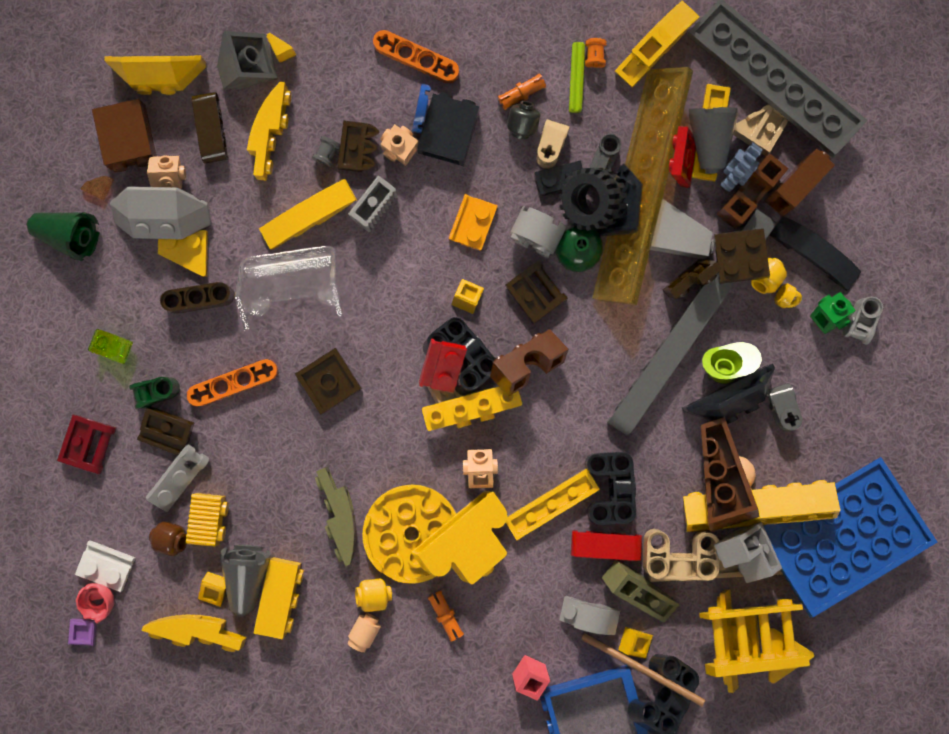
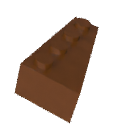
[701,417,760,532]

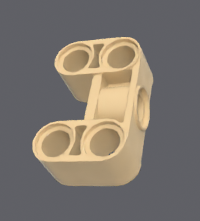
[643,529,720,581]

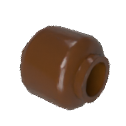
[149,521,187,556]

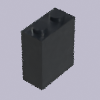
[417,93,479,167]

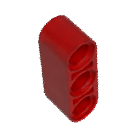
[571,530,642,561]

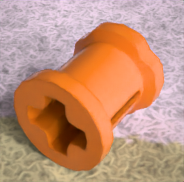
[585,38,607,68]

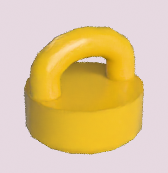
[774,283,802,308]

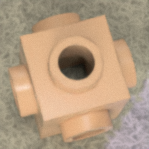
[380,124,419,166]
[147,156,186,189]
[463,449,498,488]

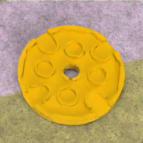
[362,484,456,583]

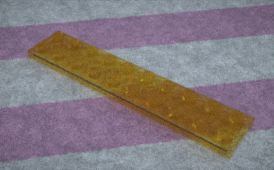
[592,67,693,306]

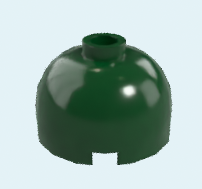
[556,226,603,272]

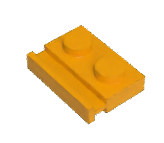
[449,194,497,251]

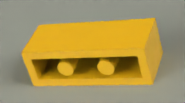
[254,557,304,639]

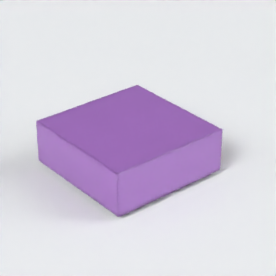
[68,619,96,646]

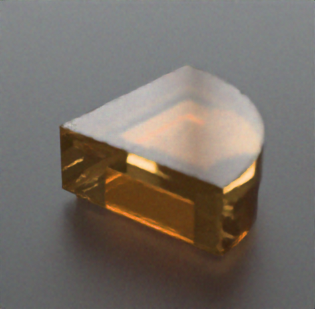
[81,176,114,201]

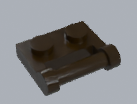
[505,260,568,324]

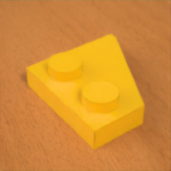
[158,230,208,277]

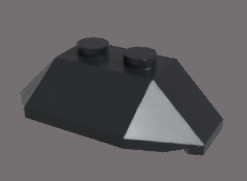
[682,364,775,424]

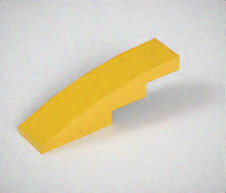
[259,179,357,249]

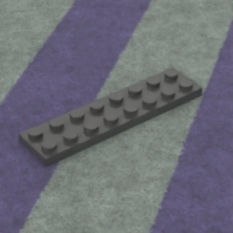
[687,0,868,158]

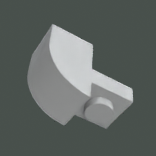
[559,596,620,635]

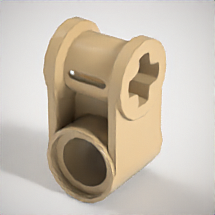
[536,119,570,169]

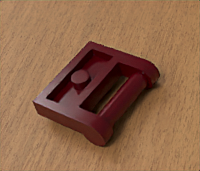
[57,414,117,474]

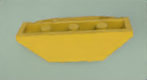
[105,55,206,95]

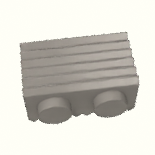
[348,176,398,232]

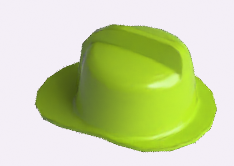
[702,342,762,384]

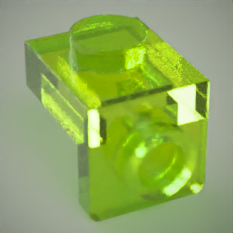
[88,329,133,364]

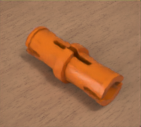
[497,74,546,110]
[427,590,464,642]

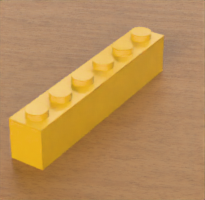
[683,480,840,532]

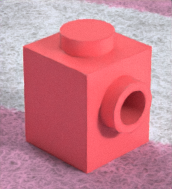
[512,655,550,701]

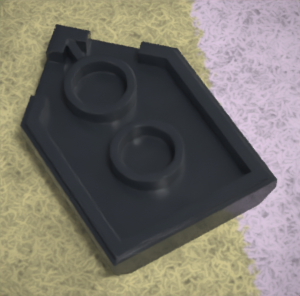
[596,163,643,236]

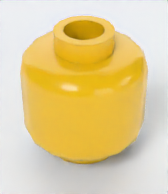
[751,258,787,294]
[355,578,392,612]

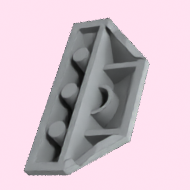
[110,187,211,239]

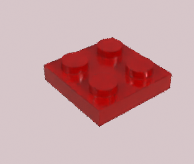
[669,126,696,188]

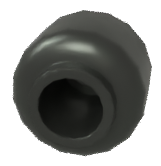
[507,101,541,139]

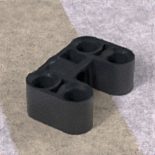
[423,317,496,396]
[585,452,636,525]
[628,654,699,734]

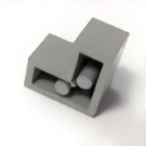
[714,522,782,583]

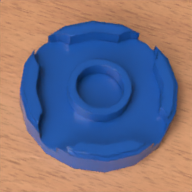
[412,83,431,134]

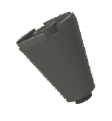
[689,107,738,174]
[220,544,271,616]

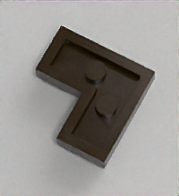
[662,259,722,299]

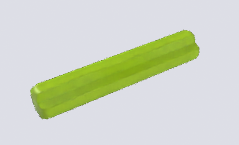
[569,42,585,113]

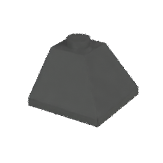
[217,31,278,89]

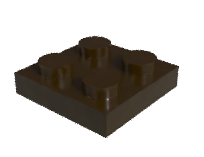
[713,228,770,284]
[295,348,362,415]

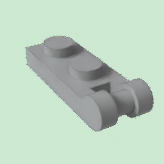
[146,445,209,512]

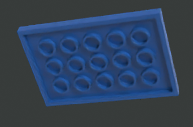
[763,457,938,618]

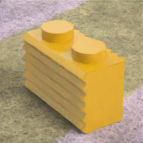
[186,493,229,547]

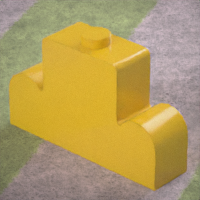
[411,490,507,584]

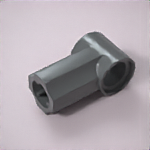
[590,133,621,170]

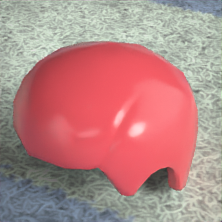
[76,583,115,623]

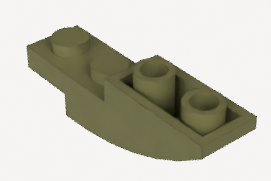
[315,467,356,566]

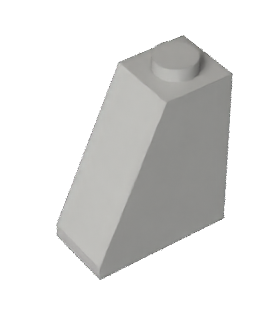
[648,199,714,259]

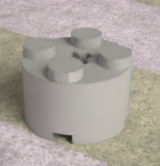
[510,206,566,258]

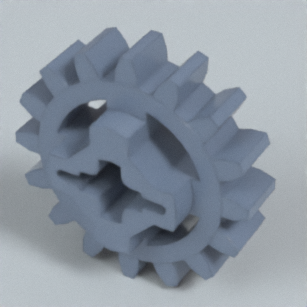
[720,143,763,192]

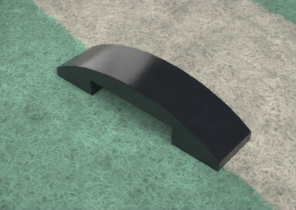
[769,216,861,291]

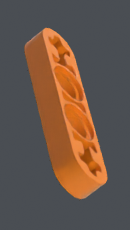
[373,30,459,84]
[187,359,278,407]

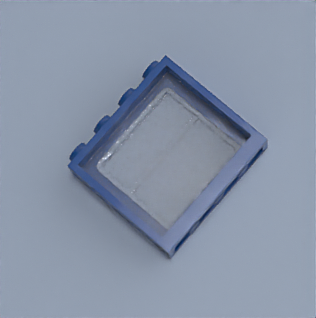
[540,665,648,734]

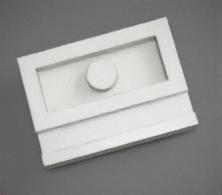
[75,541,135,592]

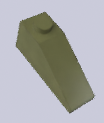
[602,559,679,623]

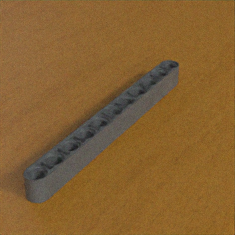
[607,209,776,436]

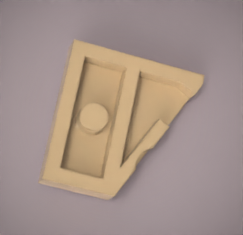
[733,104,788,156]

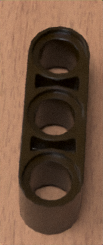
[192,92,229,164]
[160,282,235,314]

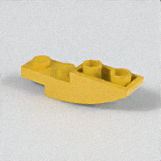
[615,1,700,88]
[247,82,292,181]
[142,615,247,652]

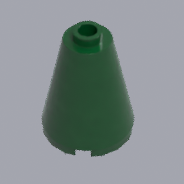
[27,212,100,261]

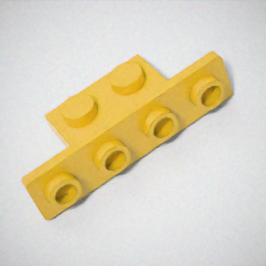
[422,387,522,431]
[717,590,760,693]

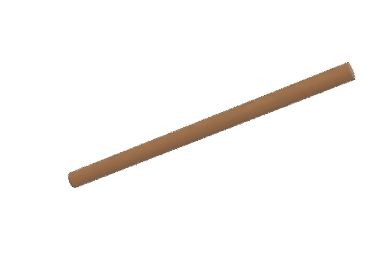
[581,633,706,707]

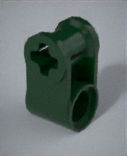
[129,377,180,410]

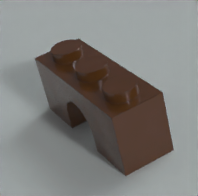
[717,153,788,229]
[490,329,569,397]

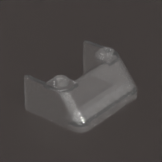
[235,246,342,330]

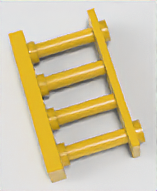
[699,599,810,677]

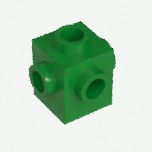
[810,292,856,334]

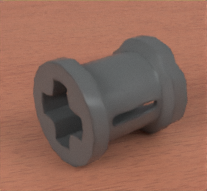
[312,136,340,168]

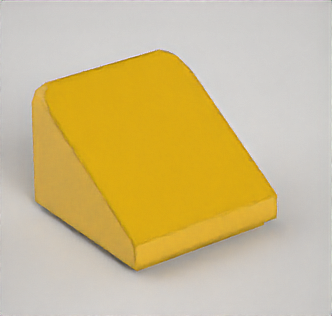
[266,33,296,62]
[451,279,484,314]
[198,572,226,607]
[618,627,653,659]

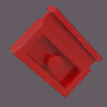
[419,339,467,393]

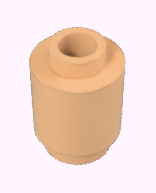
[348,613,381,652]

